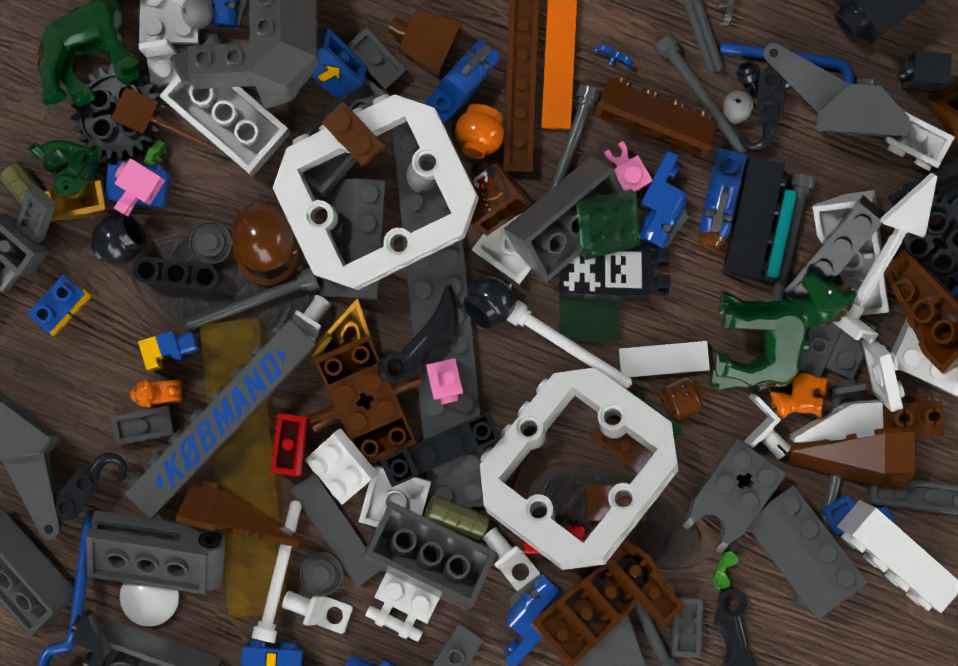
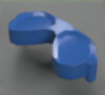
[594,44,634,71]

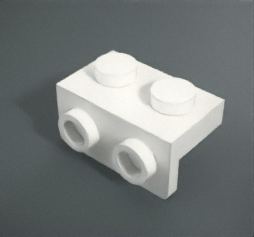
[885,111,955,171]

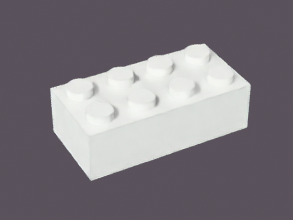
[159,75,291,177]
[837,500,958,613]

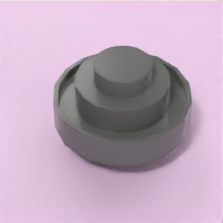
[189,221,233,265]
[300,551,344,596]

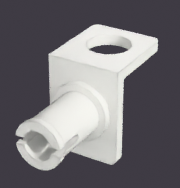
[292,295,331,342]
[744,394,791,459]
[482,527,540,591]
[282,591,353,634]

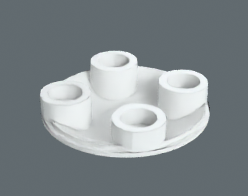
[120,582,179,626]

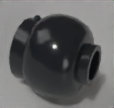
[91,214,146,265]
[462,275,516,329]

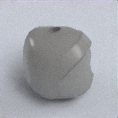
[181,0,214,29]
[723,90,753,124]
[406,159,436,193]

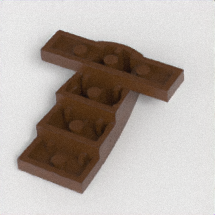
[530,517,685,666]

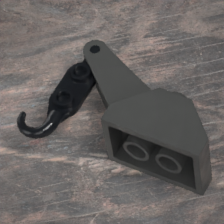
[739,43,910,152]
[0,392,127,540]

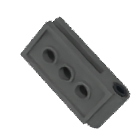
[86,510,225,595]

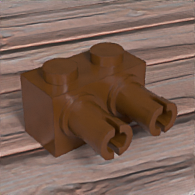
[883,396,944,438]

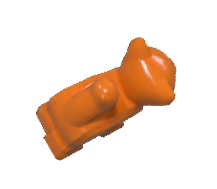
[770,372,828,419]
[130,379,183,408]

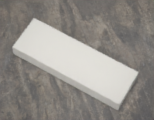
[618,341,710,377]

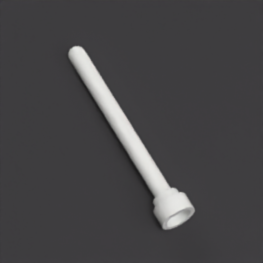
[507,300,632,389]
[251,500,302,643]

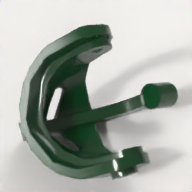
[28,140,102,196]

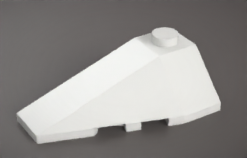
[813,190,889,315]

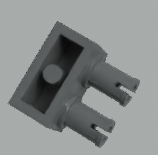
[0,213,50,293]

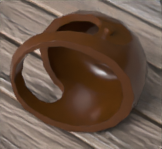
[230,200,301,286]

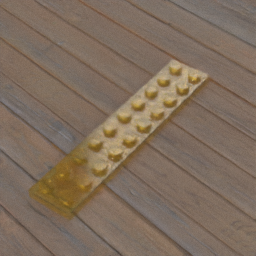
[200,318,289,618]

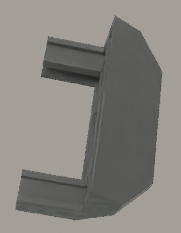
[188,0,319,109]

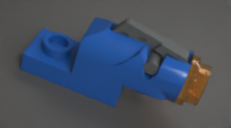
[697,148,747,250]

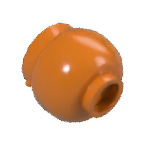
[454,104,504,159]

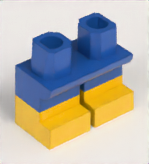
[27,275,92,336]
[138,331,200,372]

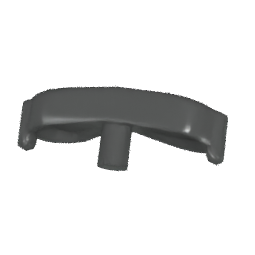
[718,0,735,26]

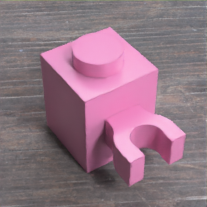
[603,141,653,198]
[114,158,165,216]
[426,358,463,404]

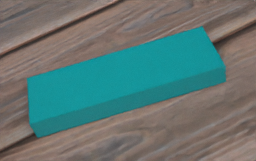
[763,189,797,280]

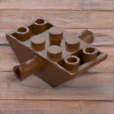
[307,334,424,464]

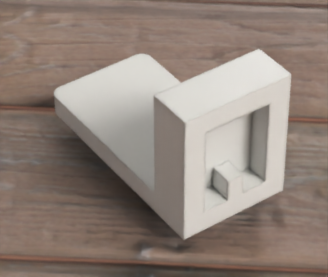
[138,36,178,87]

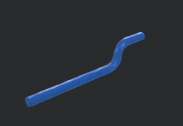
[719,42,892,97]
[37,515,93,666]

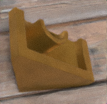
[45,175,107,221]
[311,298,374,358]

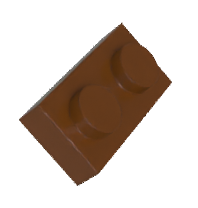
[321,101,385,167]
[592,416,654,473]

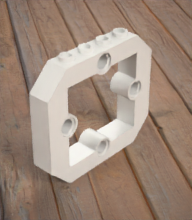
[273,94,479,290]
[480,367,678,570]

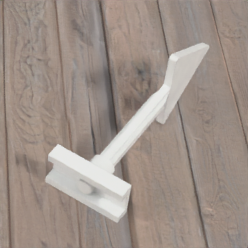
[833,173,937,344]

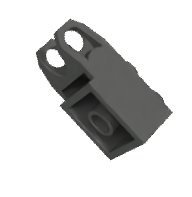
[681,439,786,554]

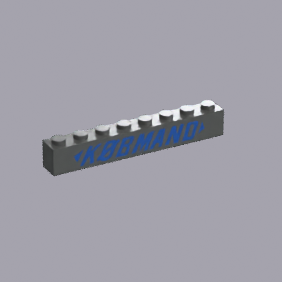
[125,320,317,519]

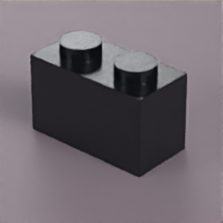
[898,50,952,93]

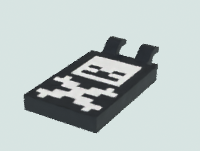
[560,243,671,302]

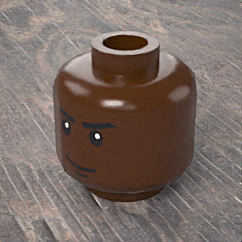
[660,377,706,420]

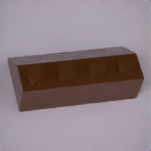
[594,77,719,159]

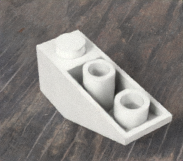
[790,399,883,444]

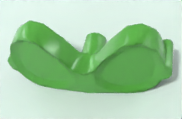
[143,140,167,165]
[713,549,739,590]

